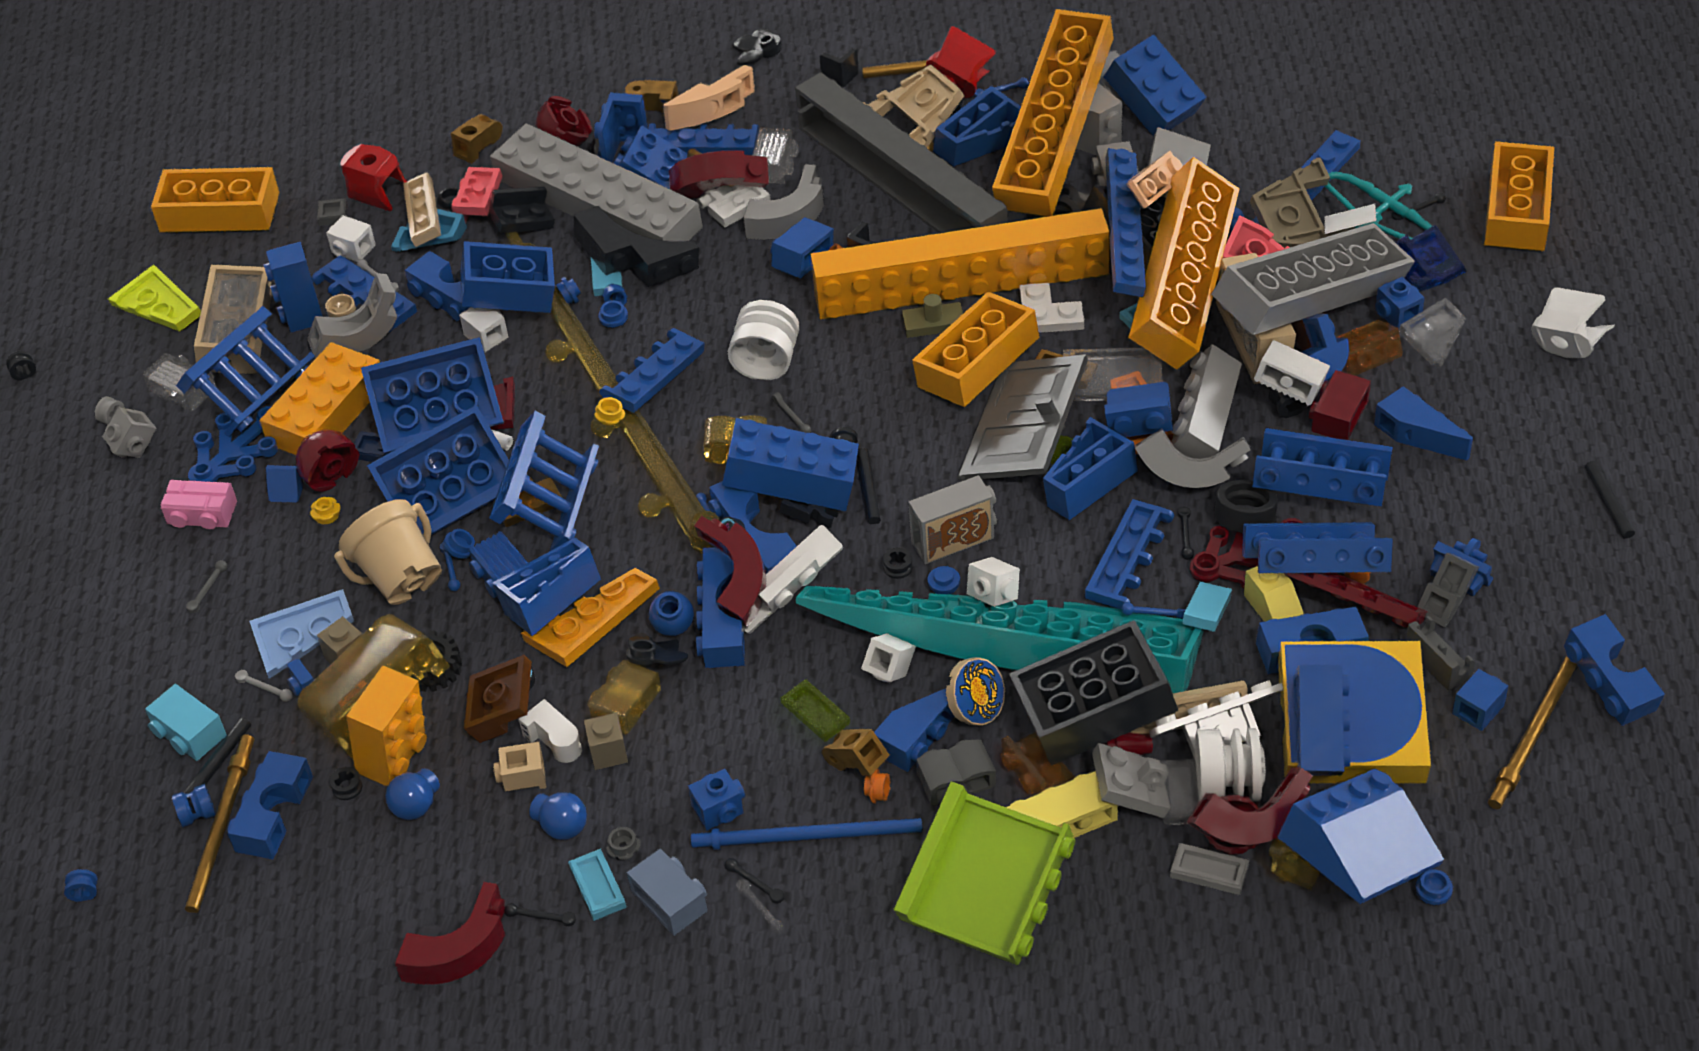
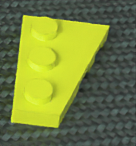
[108,265,201,331]

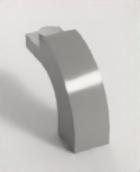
[744,164,824,239]
[307,273,398,358]
[1135,428,1251,488]

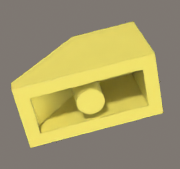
[1244,566,1304,621]

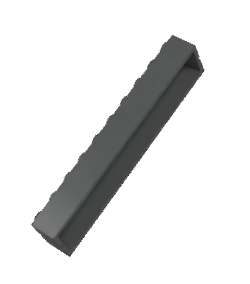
[795,72,1008,233]

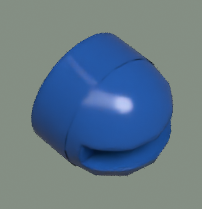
[603,284,627,306]

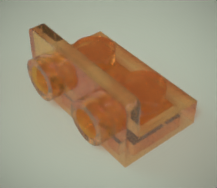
[1336,320,1403,376]
[1000,732,1075,796]

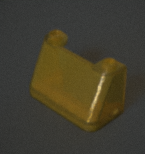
[297,614,450,759]

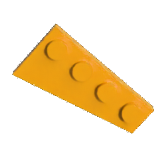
[521,568,660,667]

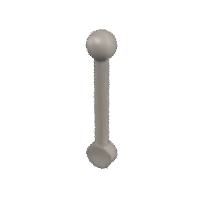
[357,259,399,292]
[235,670,292,702]

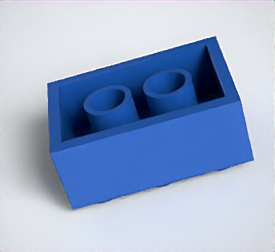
[1103,35,1206,137]
[460,241,555,313]

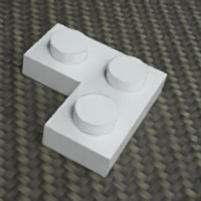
[1020,283,1084,333]

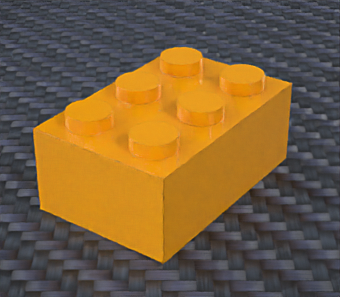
[346,665,427,786]

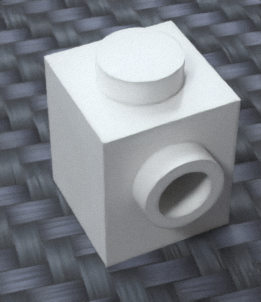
[326,215,376,262]
[459,308,508,352]
[967,557,1020,607]
[861,634,916,683]

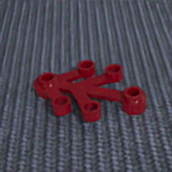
[1190,518,1303,589]

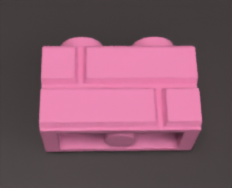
[161,480,237,529]

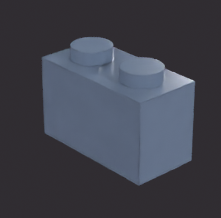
[627,848,707,935]

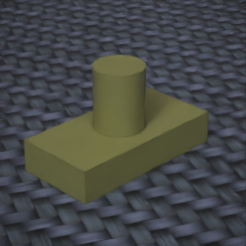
[902,294,963,338]

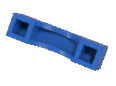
[708,481,797,574]
[696,547,745,668]

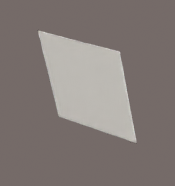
[1325,204,1376,234]

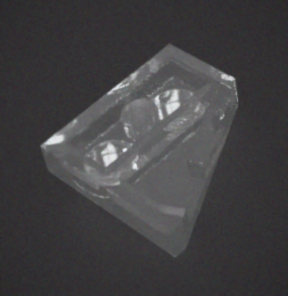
[1398,298,1466,370]

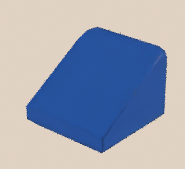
[266,465,303,502]

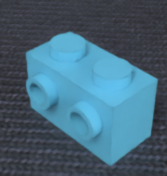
[145,684,227,761]

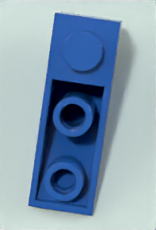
[1374,386,1473,460]
[874,688,955,772]

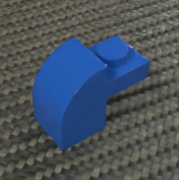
[1301,314,1349,381]

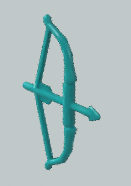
[1323,171,1438,248]

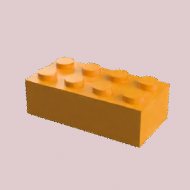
[1484,141,1554,251]
[151,167,280,232]
[912,292,1040,407]
[259,342,380,455]

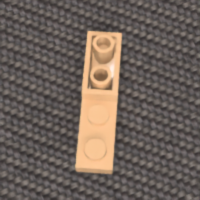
[663,65,754,131]
[1127,151,1182,209]

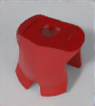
[925,27,996,98]
[340,144,408,211]

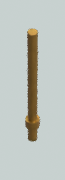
[1488,656,1577,809]
[185,734,255,913]

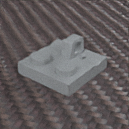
[1092,743,1171,818]

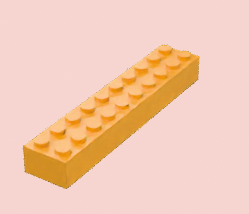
[811,208,1109,319]

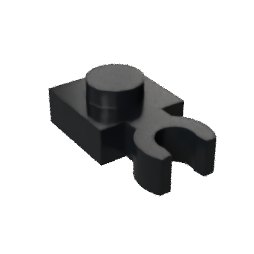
[779,499,840,528]

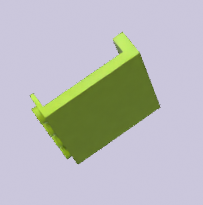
[894,781,1075,965]

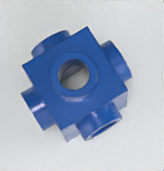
[1375,277,1425,331]
[688,769,745,831]

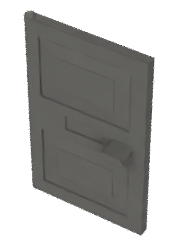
[957,354,1088,481]

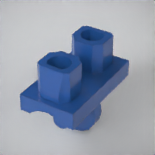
[1430,538,1493,596]

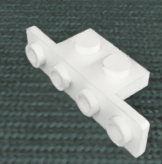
[743,525,843,634]
[1149,680,1283,759]

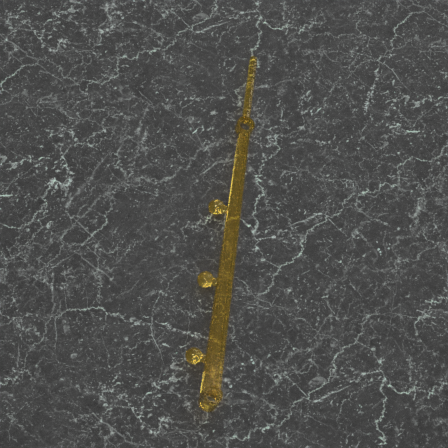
[504,232,719,553]

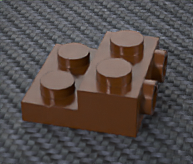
[464,655,532,743]

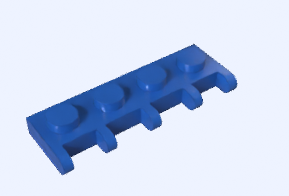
[648,124,759,155]
[312,255,417,333]
[599,328,705,413]
[1085,499,1175,610]

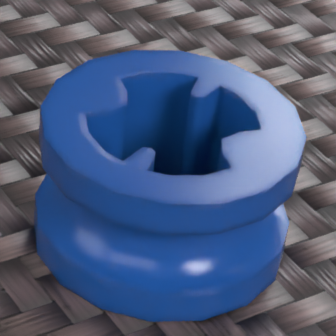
[64,869,97,902]

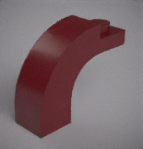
[669,151,769,198]
[694,515,767,628]
[1186,768,1313,845]
[395,882,505,985]

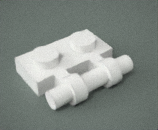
[697,185,770,227]

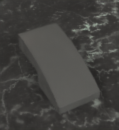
[1417,553,1479,627]

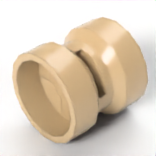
[325,294,356,317]

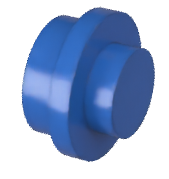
[556,277,581,305]
[598,300,628,327]
[443,529,475,559]
[928,566,960,594]
[1416,869,1453,905]

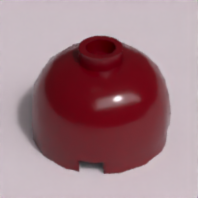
[536,96,592,147]
[295,429,359,492]

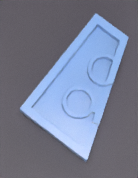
[249,589,354,678]

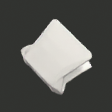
[1531,288,1615,358]

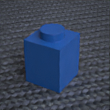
[1452,669,1508,731]

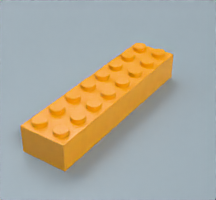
[992,9,1114,217]
[1128,157,1240,369]

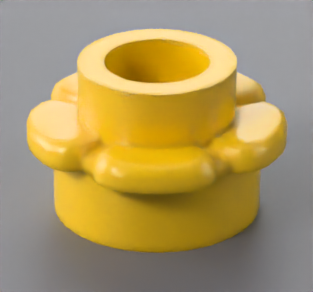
[595,397,625,426]
[310,497,341,524]

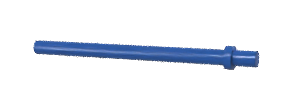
[691,818,922,850]

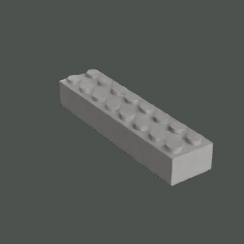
[490,123,703,241]
[1211,223,1415,335]

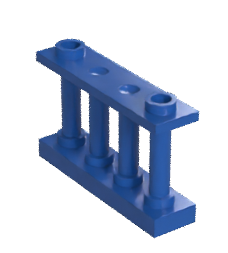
[176,306,315,437]
[489,411,599,551]
[1252,428,1393,507]
[1242,522,1393,573]

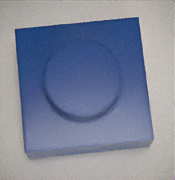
[287,658,320,704]

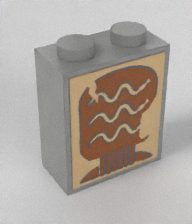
[908,475,997,564]

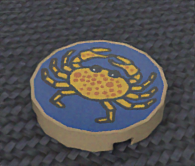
[946,658,1005,726]

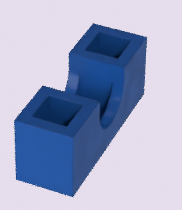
[405,251,471,321]
[1256,607,1369,674]
[1564,614,1665,726]
[227,751,313,859]

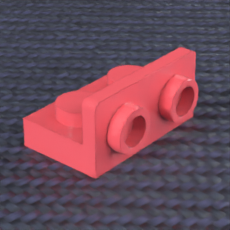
[452,167,503,221]

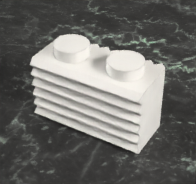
[1254,340,1330,406]

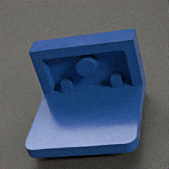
[594,93,648,163]
[613,126,688,189]
[1104,382,1173,437]

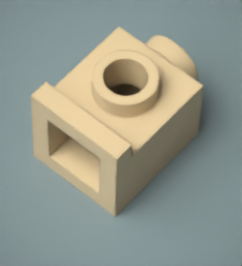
[494,742,547,791]

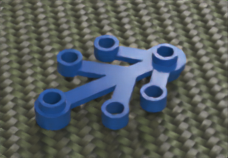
[188,406,278,482]

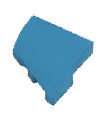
[391,209,467,251]

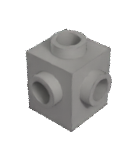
[102,407,157,458]

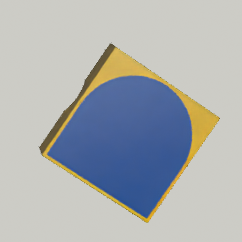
[1278,641,1431,783]

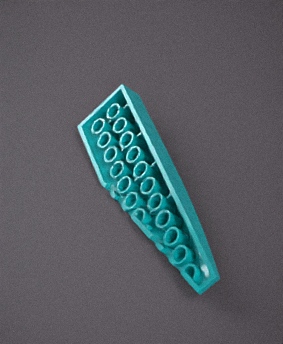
[796,586,1204,693]

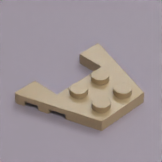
[863,65,964,147]

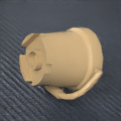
[334,499,442,605]

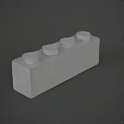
[1171,344,1242,458]

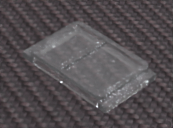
[1063,348,1163,401]

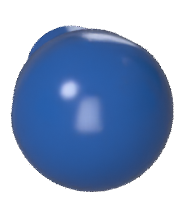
[648,591,694,636]
[385,768,440,820]
[530,792,587,840]

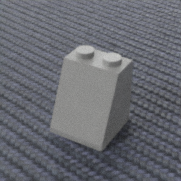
[1076,83,1122,155]

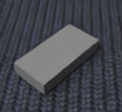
[1170,843,1249,895]

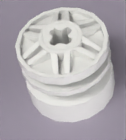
[728,300,799,380]
[1195,728,1265,803]

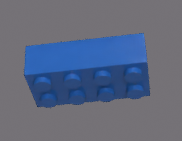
[722,418,859,511]

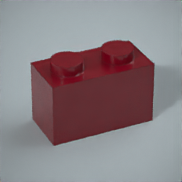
[1309,370,1371,440]

